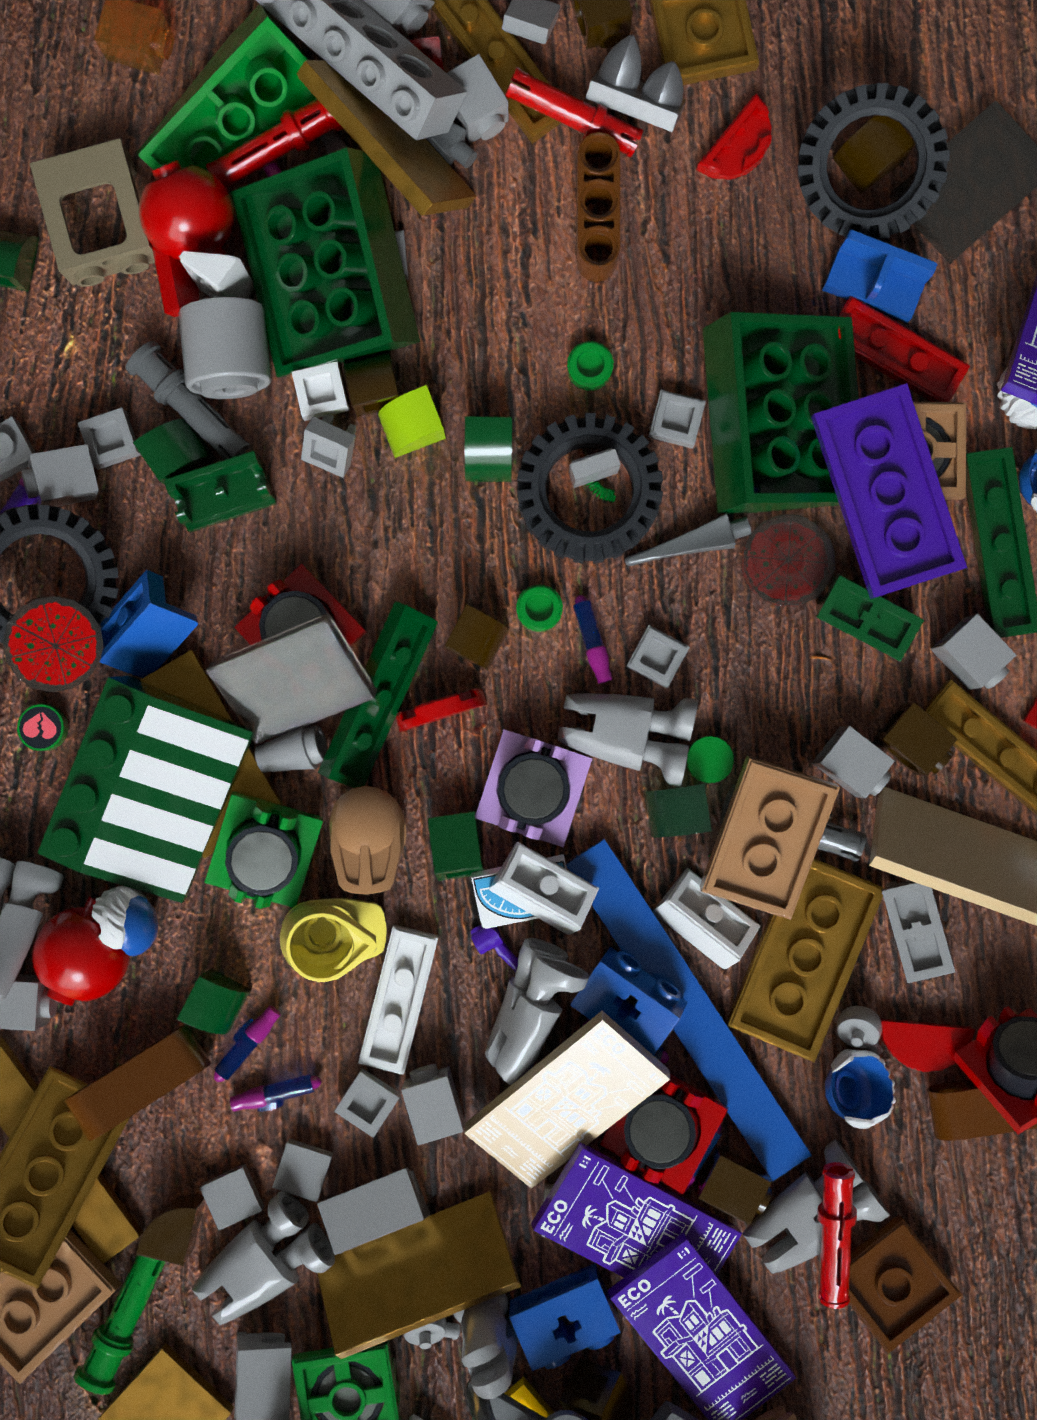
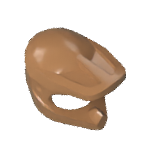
[329,786,407,895]

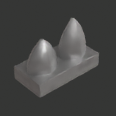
[586,35,687,132]

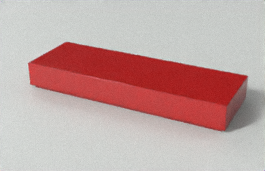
[838,296,970,402]

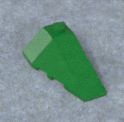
[137,4,316,170]

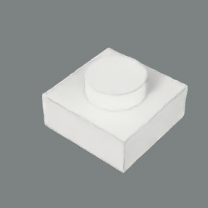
[292,361,350,421]

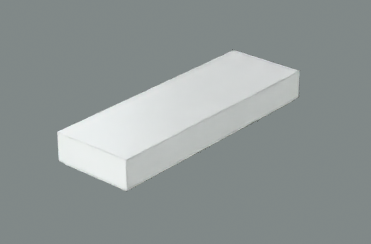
[358,924,439,1075]

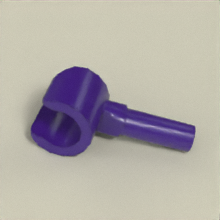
[471,925,518,973]

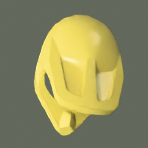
[280,898,387,982]

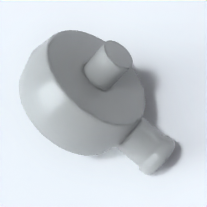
[837,1006,883,1055]
[403,1318,460,1349]

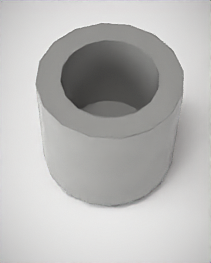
[178,297,271,399]

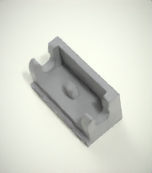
[881,880,955,983]
[317,1167,431,1255]
[234,1332,291,1420]

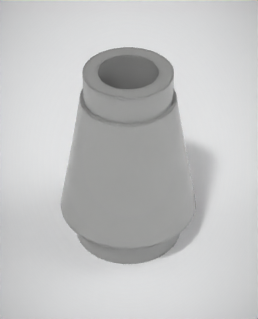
[255,724,328,773]

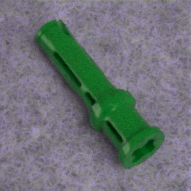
[73,1255,166,1395]

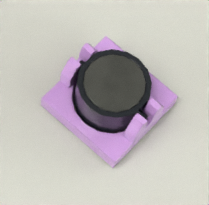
[475,729,593,847]

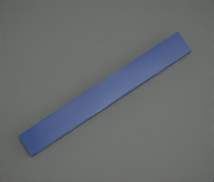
[565,838,812,1181]

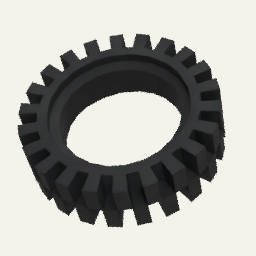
[798,83,950,239]
[517,413,663,564]
[0,504,119,654]

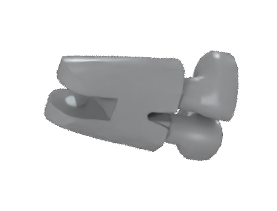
[557,693,698,787]
[0,858,64,999]
[485,938,590,1085]
[742,1139,890,1274]
[192,1191,335,1326]
[453,1293,519,1399]

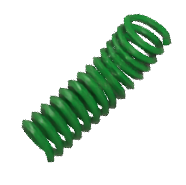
[586,480,616,503]

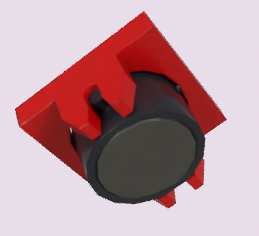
[234,563,367,695]
[954,1006,1037,1135]
[600,1073,729,1194]

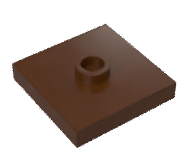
[849,1214,962,1354]

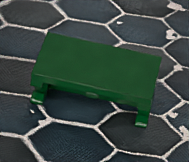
[164,451,277,533]
[815,572,924,662]

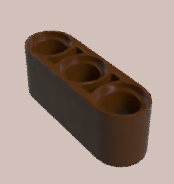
[576,132,620,282]
[64,1024,211,1142]
[927,1079,1037,1141]

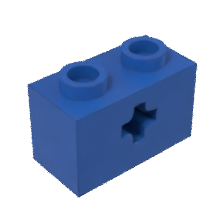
[570,947,688,1055]
[509,1263,621,1371]

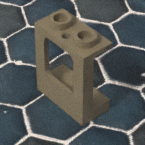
[29,138,155,287]

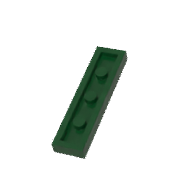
[966,447,1037,638]
[318,601,438,788]

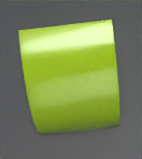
[378,385,446,458]

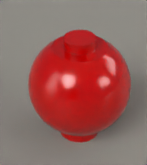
[139,160,235,260]
[32,896,131,1006]

